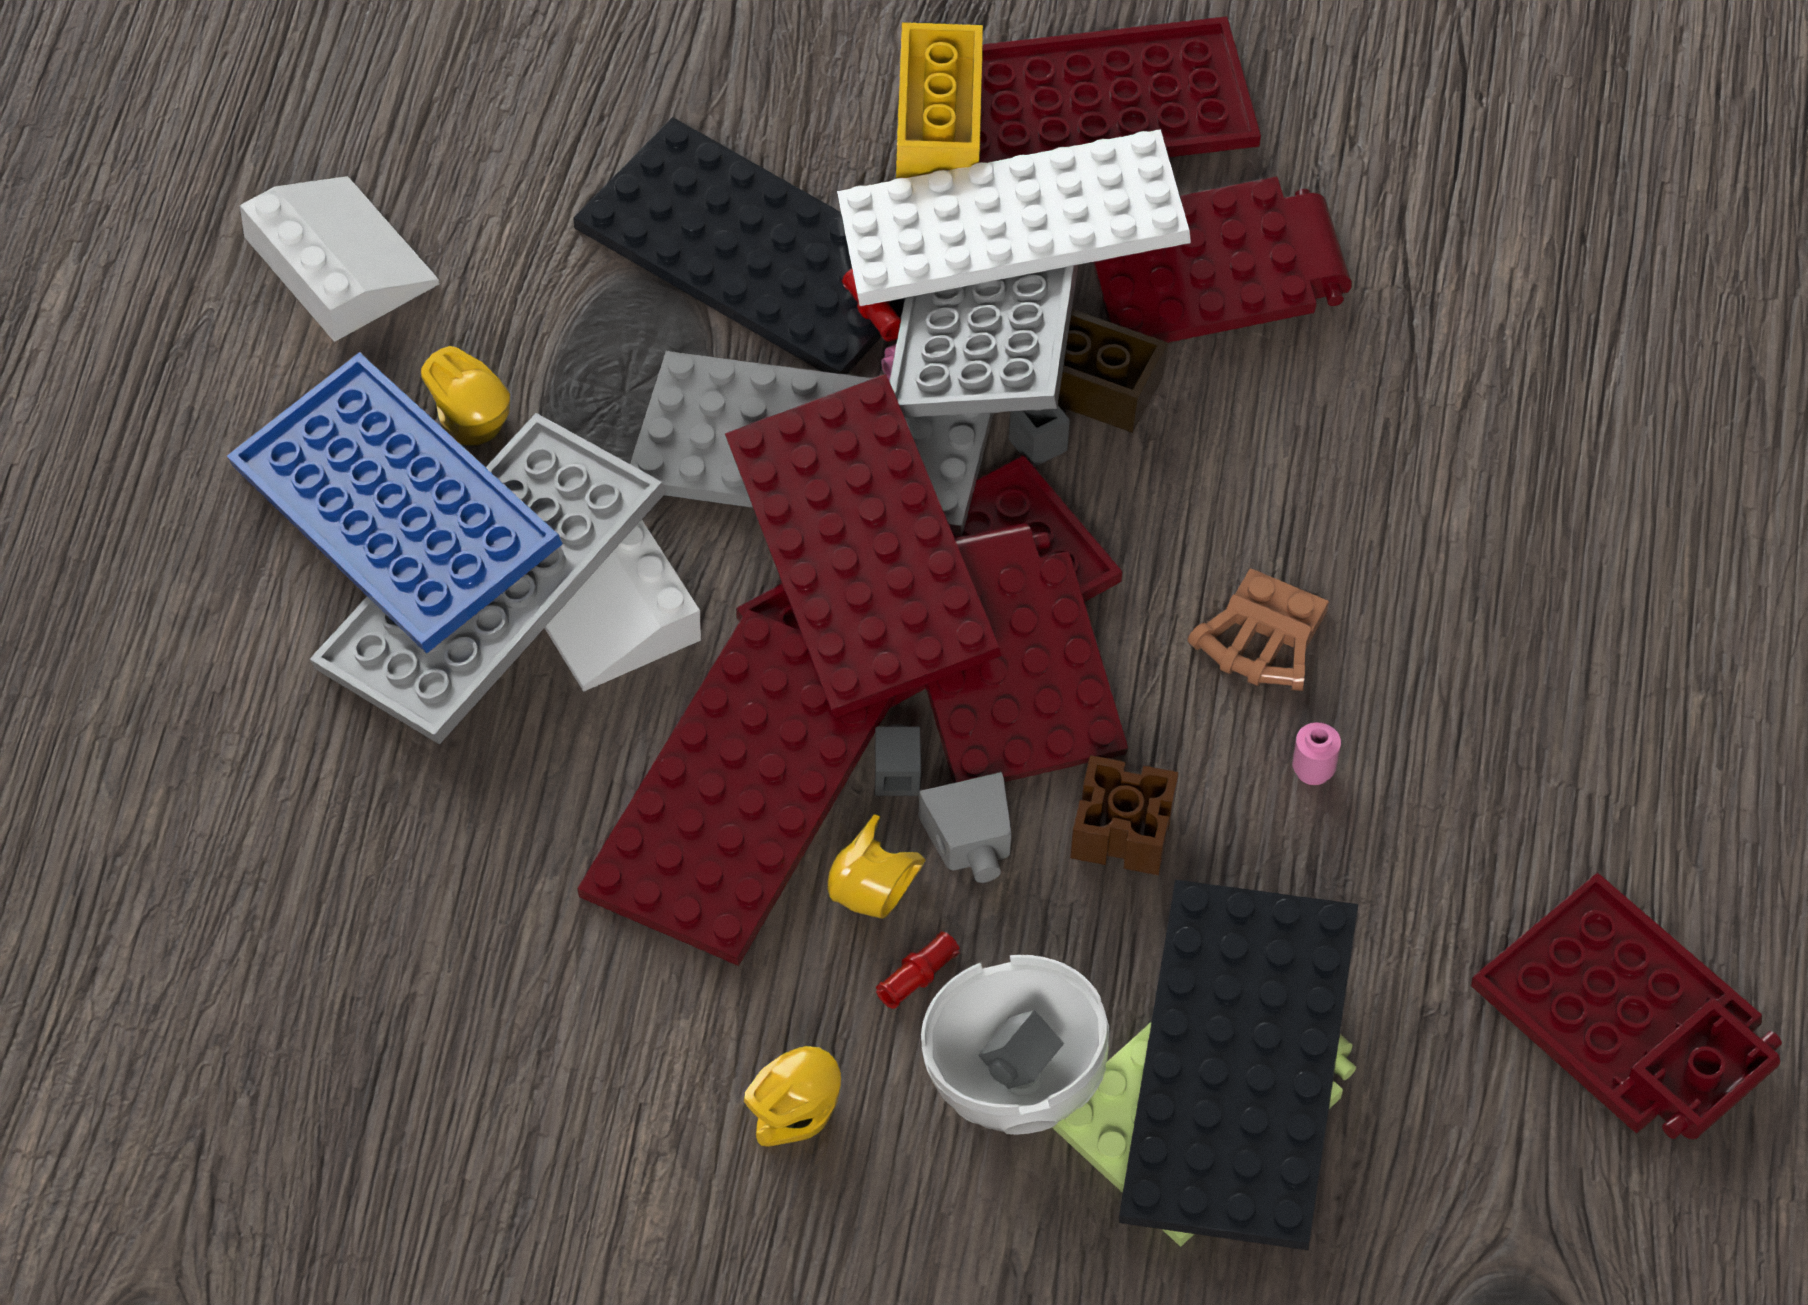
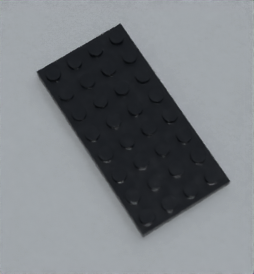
[573,117,905,375]
[1119,880,1358,1251]

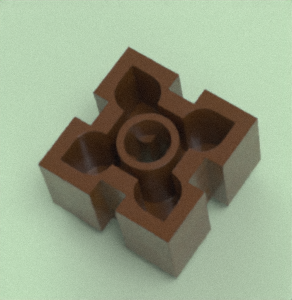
[1070,755,1179,876]

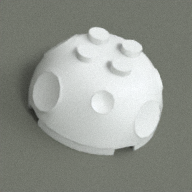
[921,955,1109,1135]

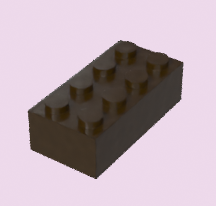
[1058,309,1168,433]

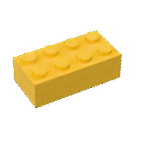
[896,22,983,178]

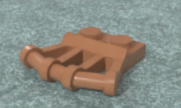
[1188,568,1329,691]

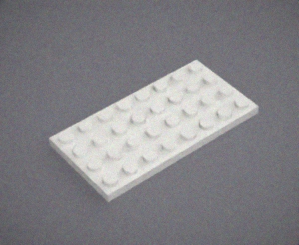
[837,129,1191,306]

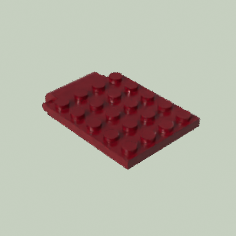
[1092,176,1352,343]
[925,523,1128,783]
[1471,872,1782,1140]

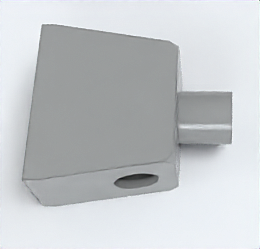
[918,772,1011,883]

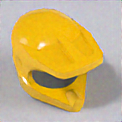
[421,346,510,445]
[827,814,926,919]
[744,1046,841,1147]

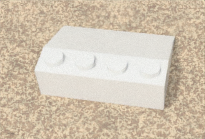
[240,176,439,342]
[545,520,701,692]

